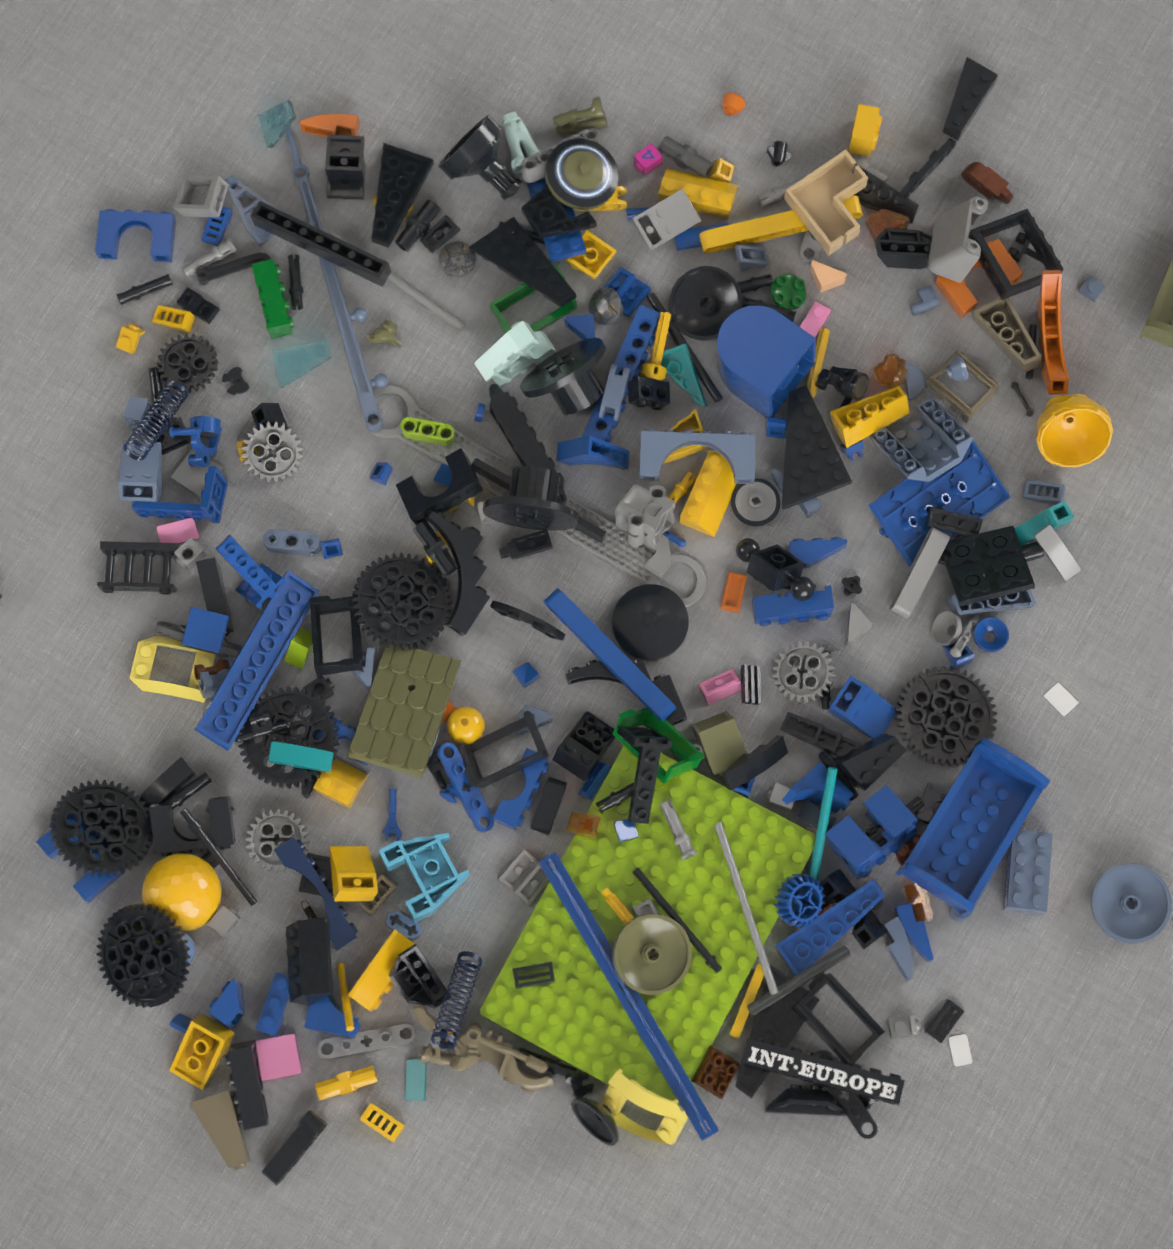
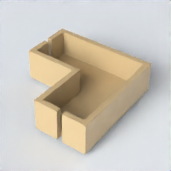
[784,150,868,255]

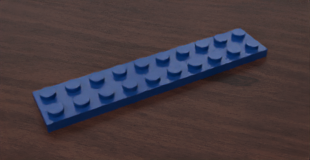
[194,570,320,751]

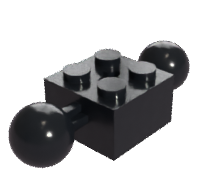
[736,538,815,601]

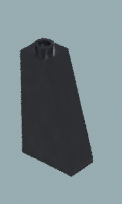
[196,557,234,636]

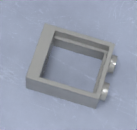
[173,175,229,218]

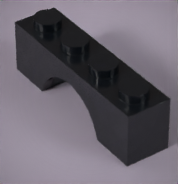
[820,868,888,949]

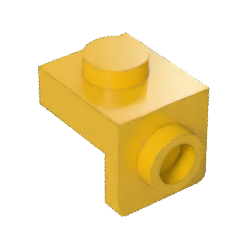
[116,323,145,354]

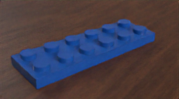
[526,177,586,263]

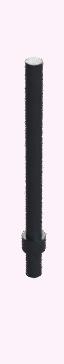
[180,808,257,906]

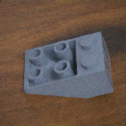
[119,441,162,502]

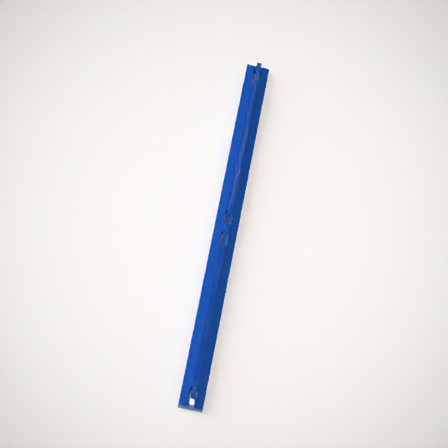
[539,852,720,1141]

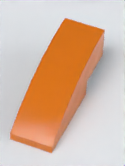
[300,114,360,137]

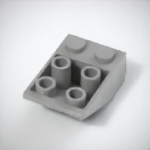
[633,188,702,251]

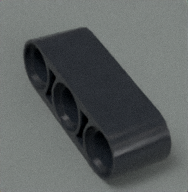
[530,776,567,835]

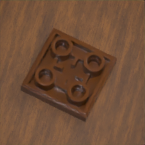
[691,1046,740,1099]

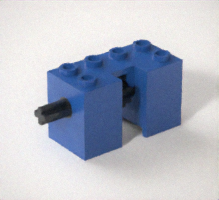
[825,785,925,880]

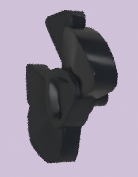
[222,367,250,395]
[565,1072,594,1098]

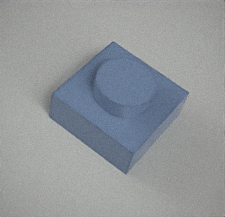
[1079,275,1106,302]

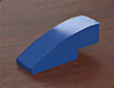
[894,903,934,962]

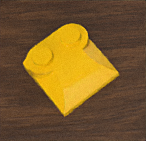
[565,230,617,280]

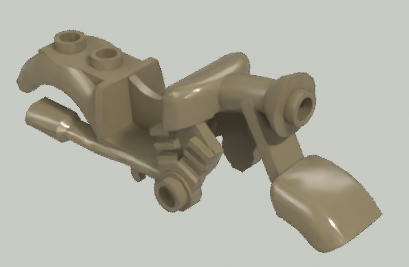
[413,1005,555,1093]

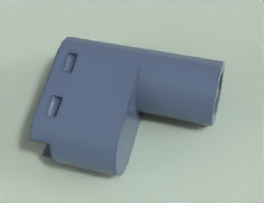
[910,285,940,315]

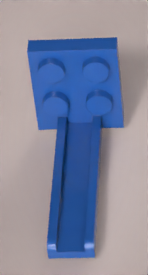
[132,466,228,524]
[215,535,287,609]

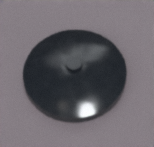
[669,266,743,341]
[612,584,689,661]

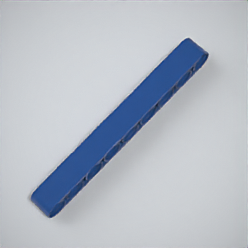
[543,588,676,722]

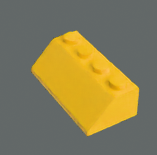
[658,168,738,220]
[679,450,737,537]
[348,929,414,1012]

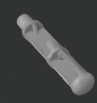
[950,614,980,658]

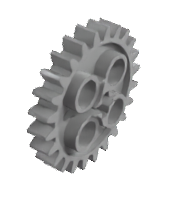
[242,421,303,482]
[772,641,835,704]
[245,809,310,873]

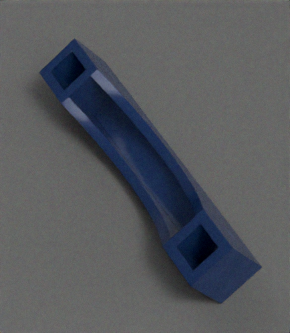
[274,837,359,950]

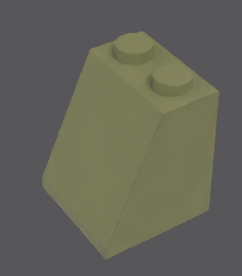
[691,711,747,776]

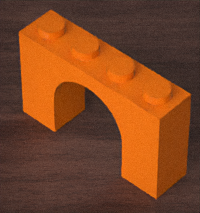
[935,239,1024,319]

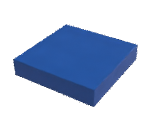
[182,607,230,654]

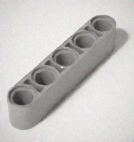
[521,128,599,183]
[890,527,950,619]

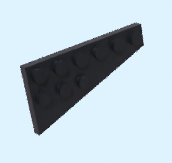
[469,217,577,308]

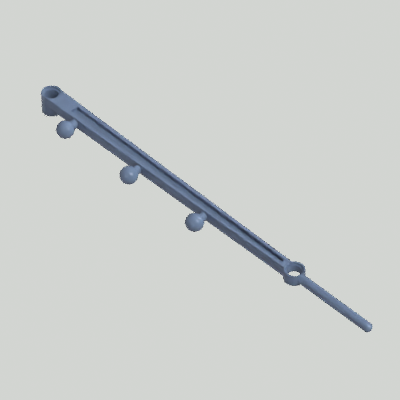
[278,104,388,433]

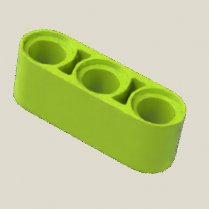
[400,417,455,446]

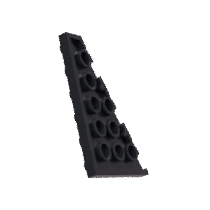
[781,385,852,510]

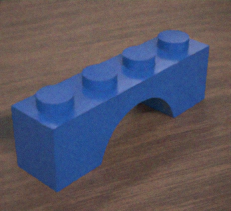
[493,748,550,830]

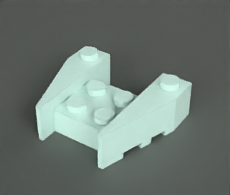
[474,321,557,387]

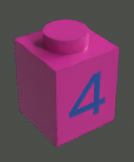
[633,143,663,176]

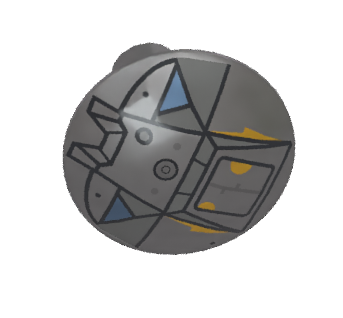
[439,241,476,276]
[589,288,623,325]

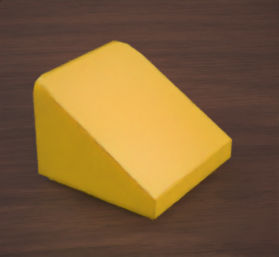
[709,158,735,183]

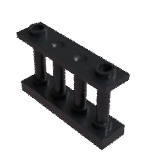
[97,541,179,595]

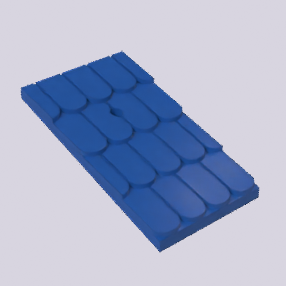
[868,440,1011,567]

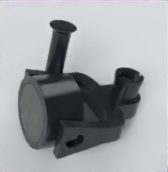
[815,366,869,408]

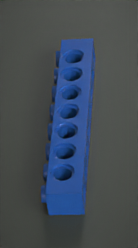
[582,305,660,443]

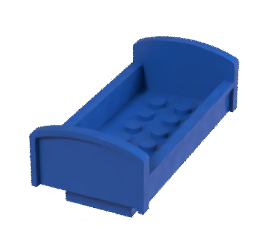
[895,738,1050,918]

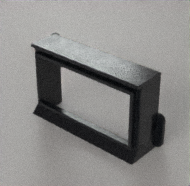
[310,595,364,677]
[459,711,549,788]
[792,973,885,1066]

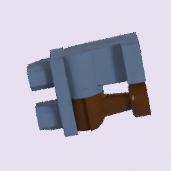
[194,657,234,698]

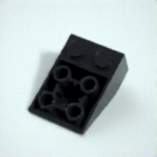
[552,711,616,781]

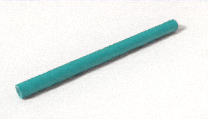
[809,767,838,880]

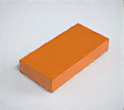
[720,572,747,613]

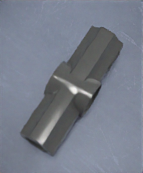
[658,136,713,178]

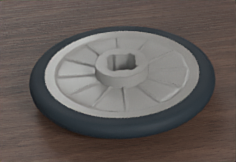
[731,478,780,526]

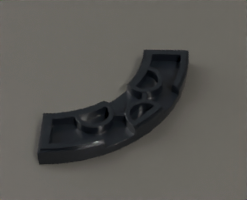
[490,600,566,640]

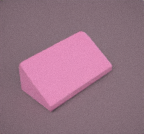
[156,518,199,544]
[698,669,741,705]

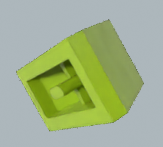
[284,628,313,670]

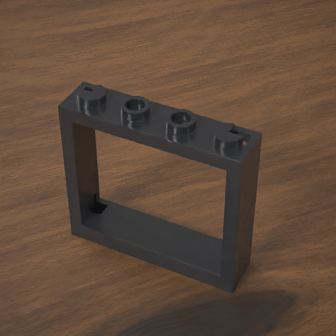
[968,209,1064,300]

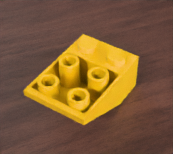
[329,846,378,902]

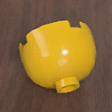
[447,706,485,744]

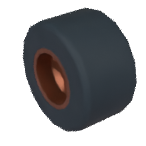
[798,800,837,832]

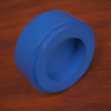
[474,403,486,422]

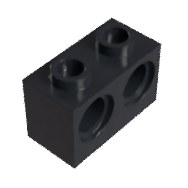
[628,376,670,410]
[146,417,191,455]

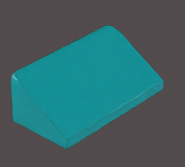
[405,1059,427,1101]

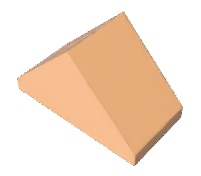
[810,260,847,293]

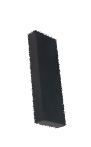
[925,507,983,536]

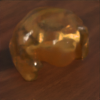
[874,354,909,389]

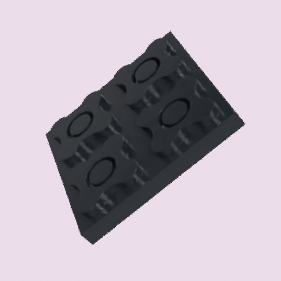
[942,525,1035,607]

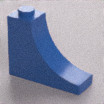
[556,435,630,470]
[782,762,854,814]
[304,994,360,1039]

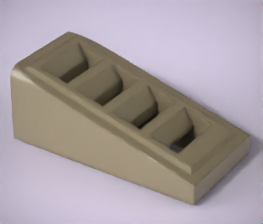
[357,872,398,916]

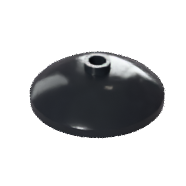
[571,1097,619,1146]

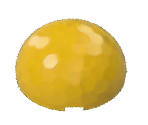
[142,853,222,932]

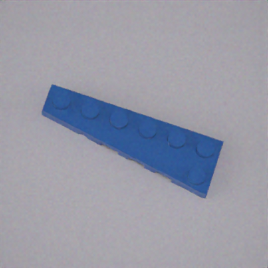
[775,879,886,976]

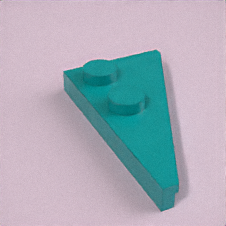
[661,344,707,407]

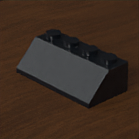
[285,917,333,1006]

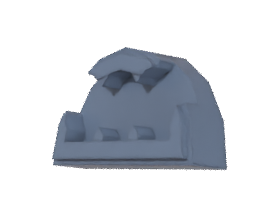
[903,364,925,401]

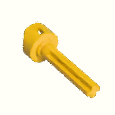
[641,312,671,381]

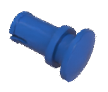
[439,783,464,804]

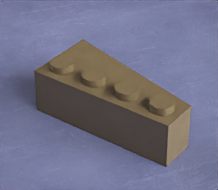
[973,298,1041,373]

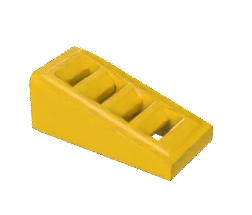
[152,305,195,333]
[360,1103,405,1143]

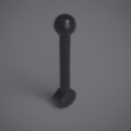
[1011,382,1034,417]

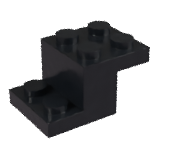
[325,135,366,200]

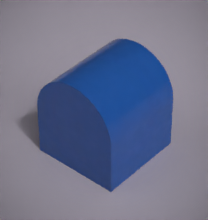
[717,305,816,419]

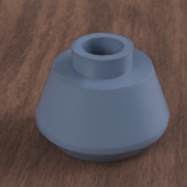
[946,356,969,381]

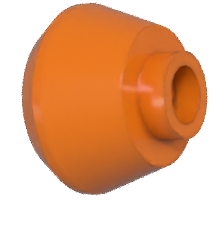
[722,92,746,116]

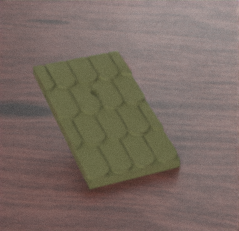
[348,644,461,778]

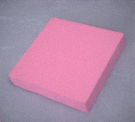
[255,1034,302,1081]

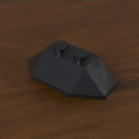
[874,228,932,269]
[388,944,452,1008]
[765,1085,847,1116]

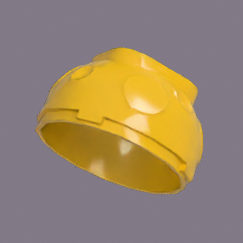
[1036,394,1113,467]

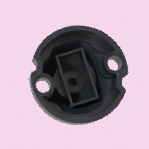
[438,115,522,200]

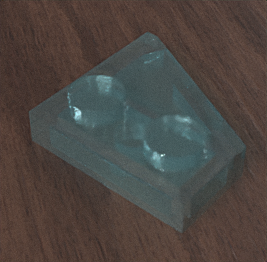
[259,100,296,148]

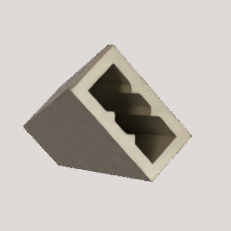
[190,1091,251,1170]

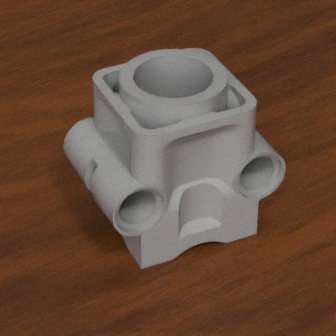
[614,483,675,549]

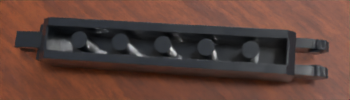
[489,384,567,504]

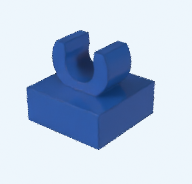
[766,416,787,439]
[839,440,864,462]

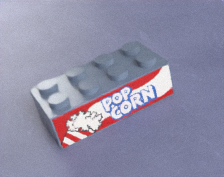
[1004,830,1053,915]

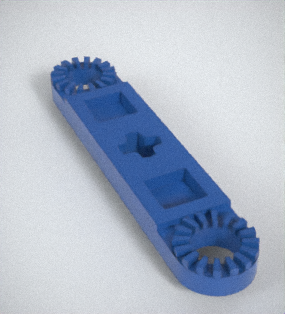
[437,743,494,832]

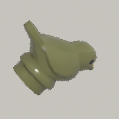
[367,320,402,347]

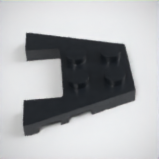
[521,184,597,239]

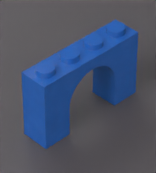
[95,209,176,262]
[36,819,123,903]

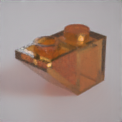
[865,209,910,240]

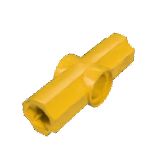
[315,1065,378,1101]

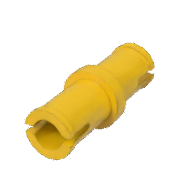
[667,472,697,505]

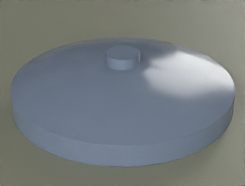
[1091,864,1172,944]

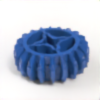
[775,873,826,927]

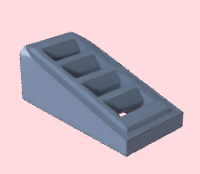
[1023,479,1065,505]

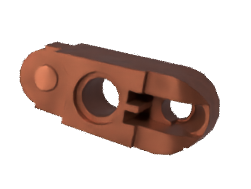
[961,162,1013,204]

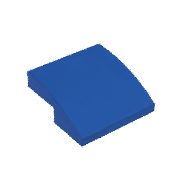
[603,267,651,318]

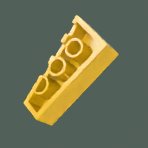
[829,386,910,448]

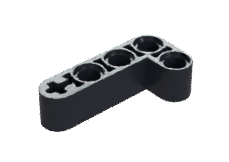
[261,1110,328,1186]

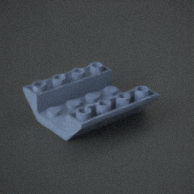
[869,397,973,482]

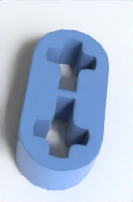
[386,911,421,940]

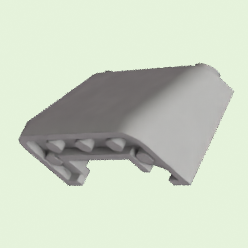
[928,197,988,283]

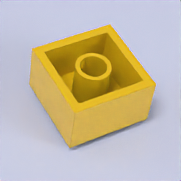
[848,104,882,157]

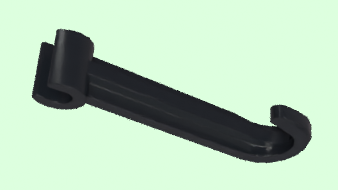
[196,252,271,285]

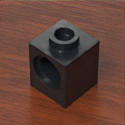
[303,676,334,701]

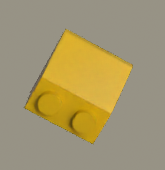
[313,757,368,809]

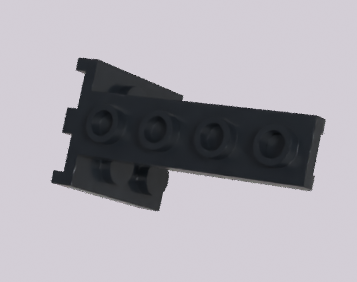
[617,726,672,824]

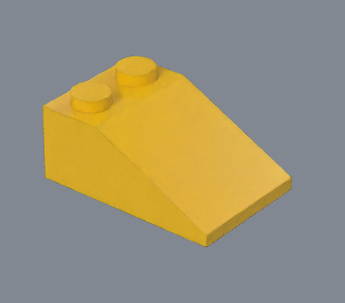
[169,1014,235,1090]

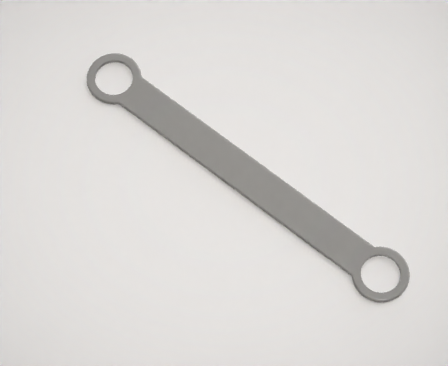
[361,385,706,608]

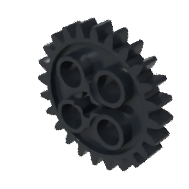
[157,333,219,393]

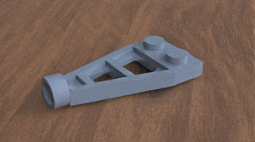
[225,175,277,246]

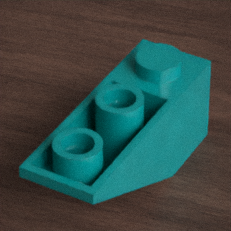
[1015,501,1074,546]

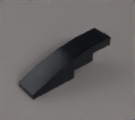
[780,712,861,757]
[723,735,788,790]

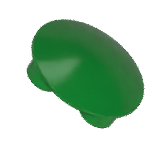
[770,274,806,310]

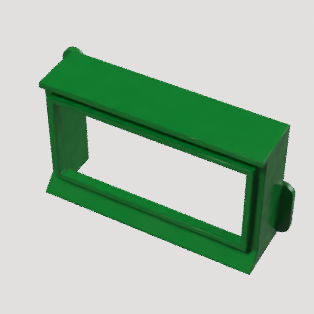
[490,265,577,334]
[612,708,705,784]

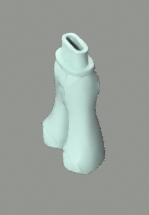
[503,112,540,174]

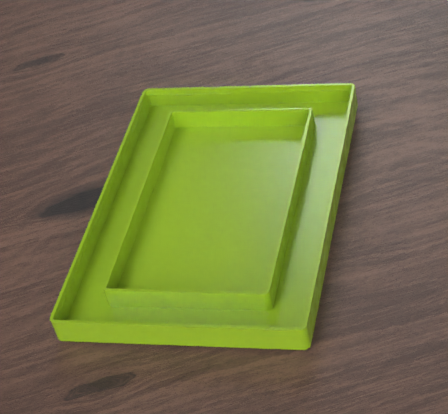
[480,746,816,1107]

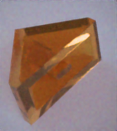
[566,812,601,841]

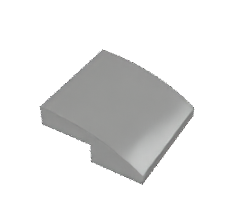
[497,849,549,905]

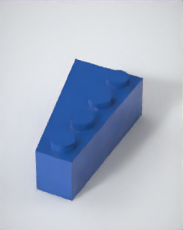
[752,585,834,626]

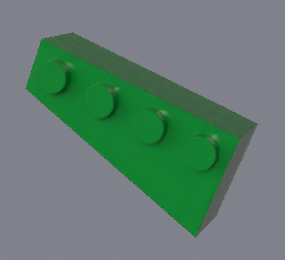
[251,259,295,339]

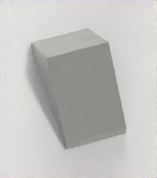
[846,604,873,646]

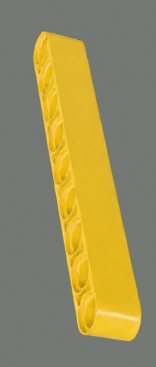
[699,196,863,254]

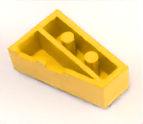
[663,409,708,464]

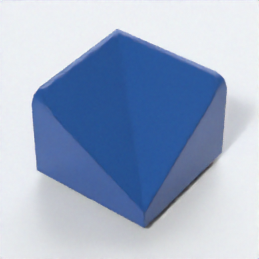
[512,662,540,688]

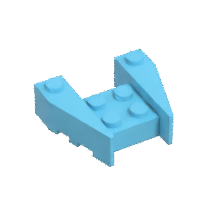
[378,833,469,923]

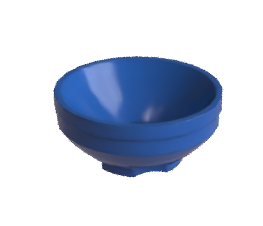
[974,617,1009,652]

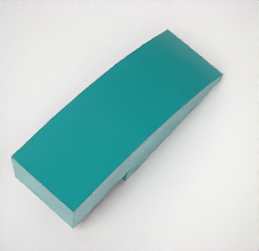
[268,741,334,772]

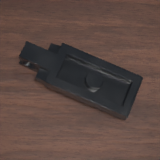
[499,529,553,560]

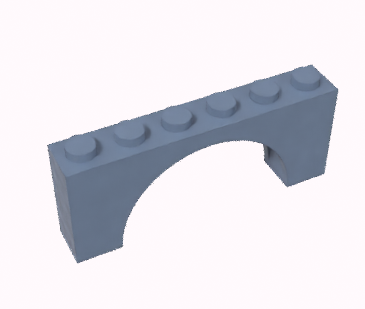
[639,429,756,484]

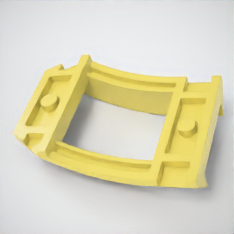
[129,636,216,703]
[600,1069,688,1145]

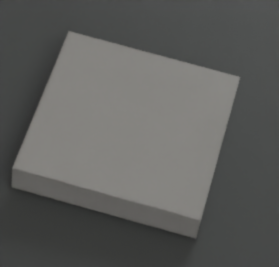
[171,448,224,499]

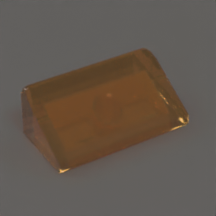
[904,883,935,922]

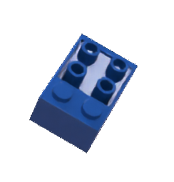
[828,675,897,739]

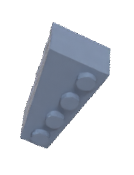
[947,589,1037,617]

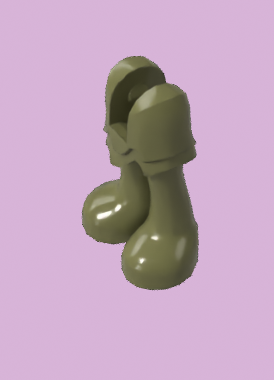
[553,97,608,135]

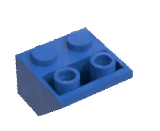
[209,979,245,1029]

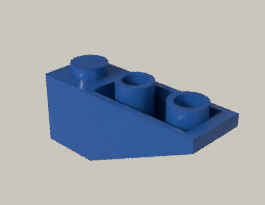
[788,537,847,568]

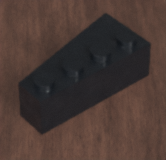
[943,57,998,141]
[225,1040,269,1130]

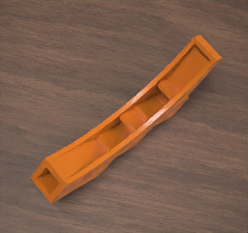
[1036,270,1069,395]

